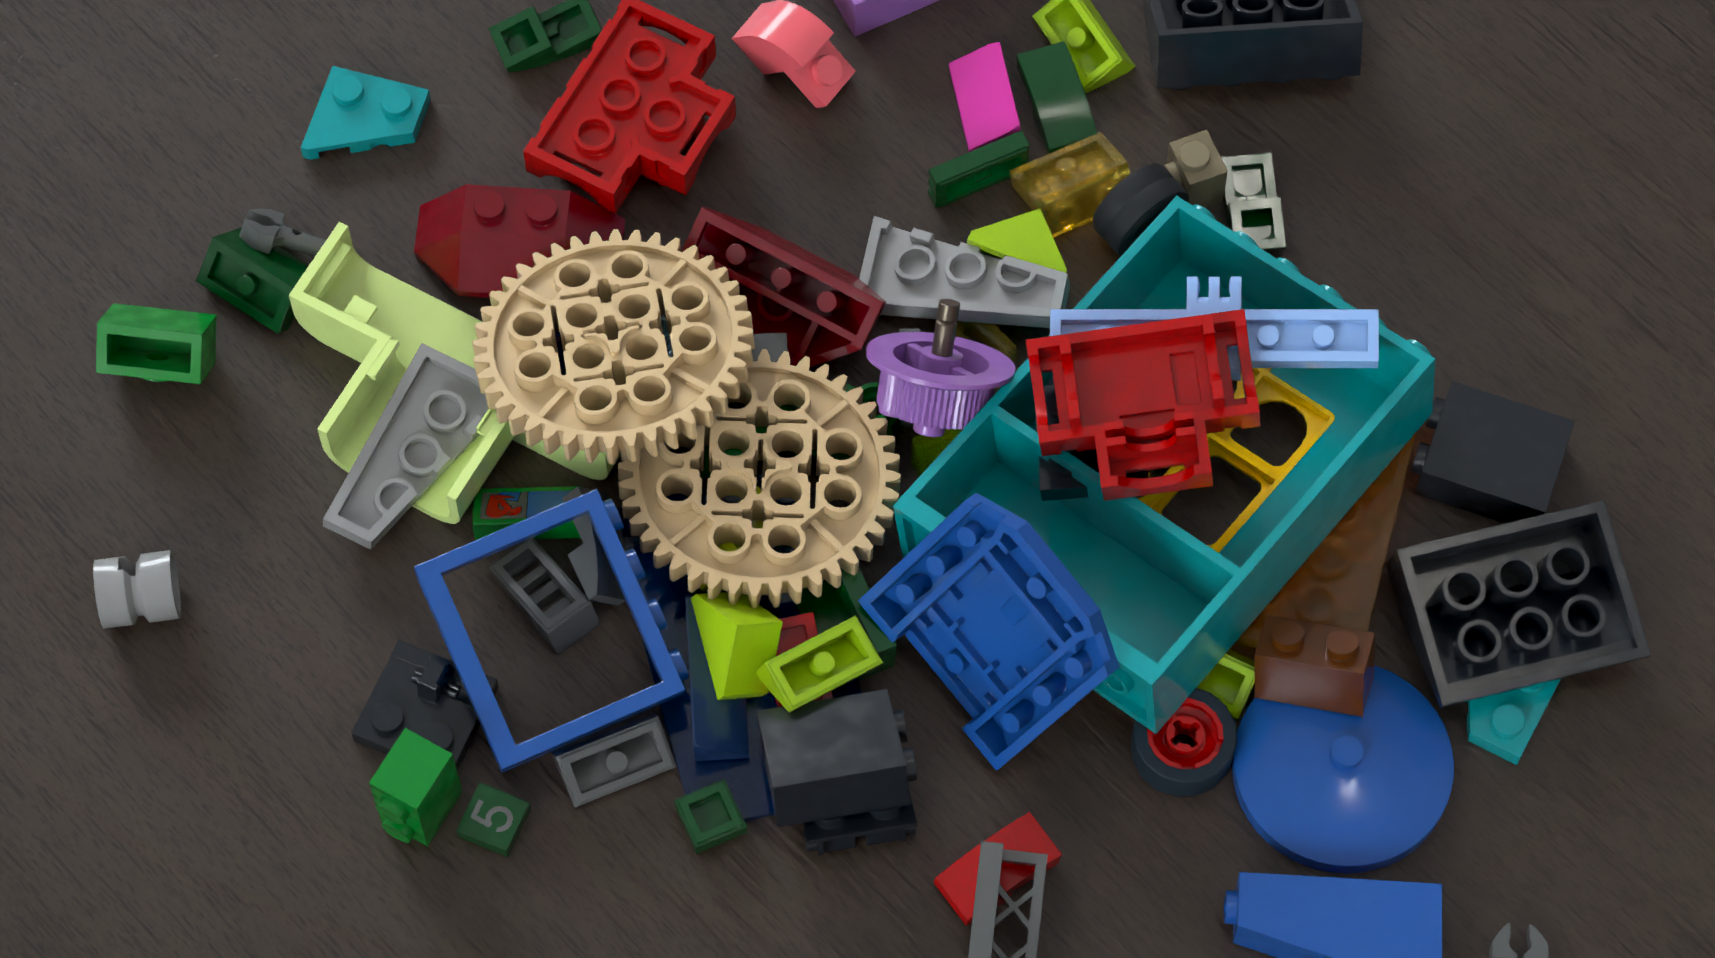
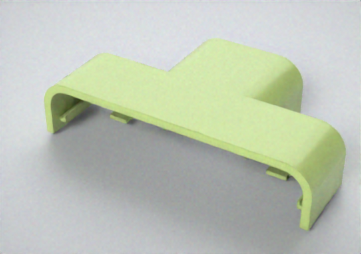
[289,222,621,524]

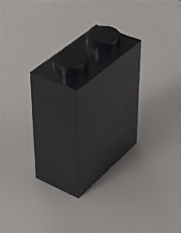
[1410,381,1575,524]
[757,689,917,827]

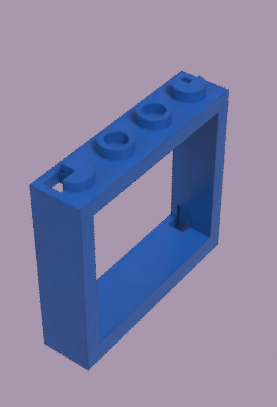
[414,489,689,773]

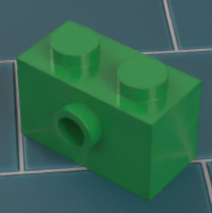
[96,303,217,384]
[369,728,463,847]

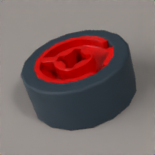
[1131,688,1237,797]

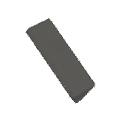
[551,712,677,807]

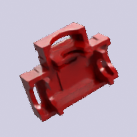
[523,0,736,214]
[1026,309,1260,501]

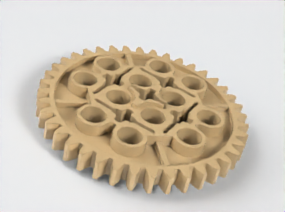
[472,229,755,464]
[618,349,901,608]

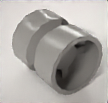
[93,550,182,629]

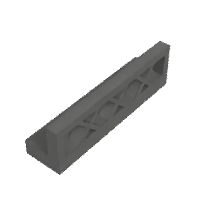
[968,841,1048,958]

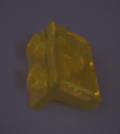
[1009,132,1130,237]

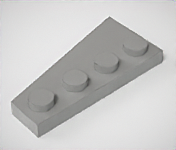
[859,216,1070,328]
[323,343,489,550]

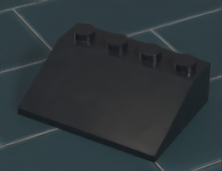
[1143,0,1363,90]
[1385,500,1651,708]

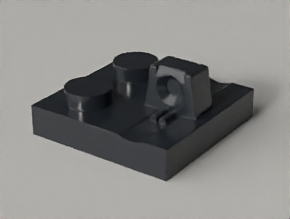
[351,640,499,771]

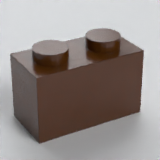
[1254,614,1375,717]

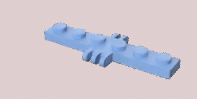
[1050,277,1379,381]

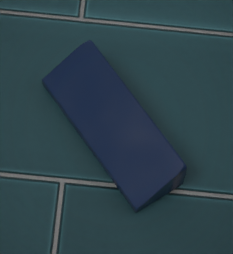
[685,596,750,761]

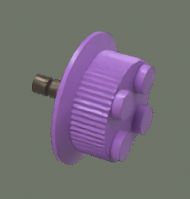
[866,299,1015,437]

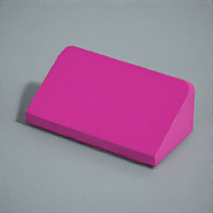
[948,42,1020,152]

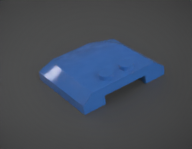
[858,493,1120,771]

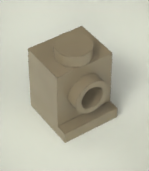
[1162,129,1228,207]

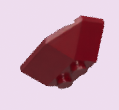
[414,184,626,298]
[682,207,886,368]

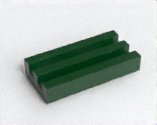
[928,130,1029,208]

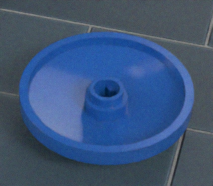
[1232,665,1454,874]

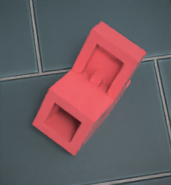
[731,0,856,108]

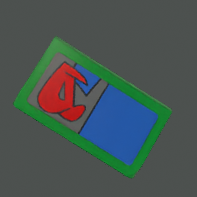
[472,486,582,540]

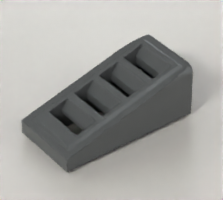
[489,537,600,653]

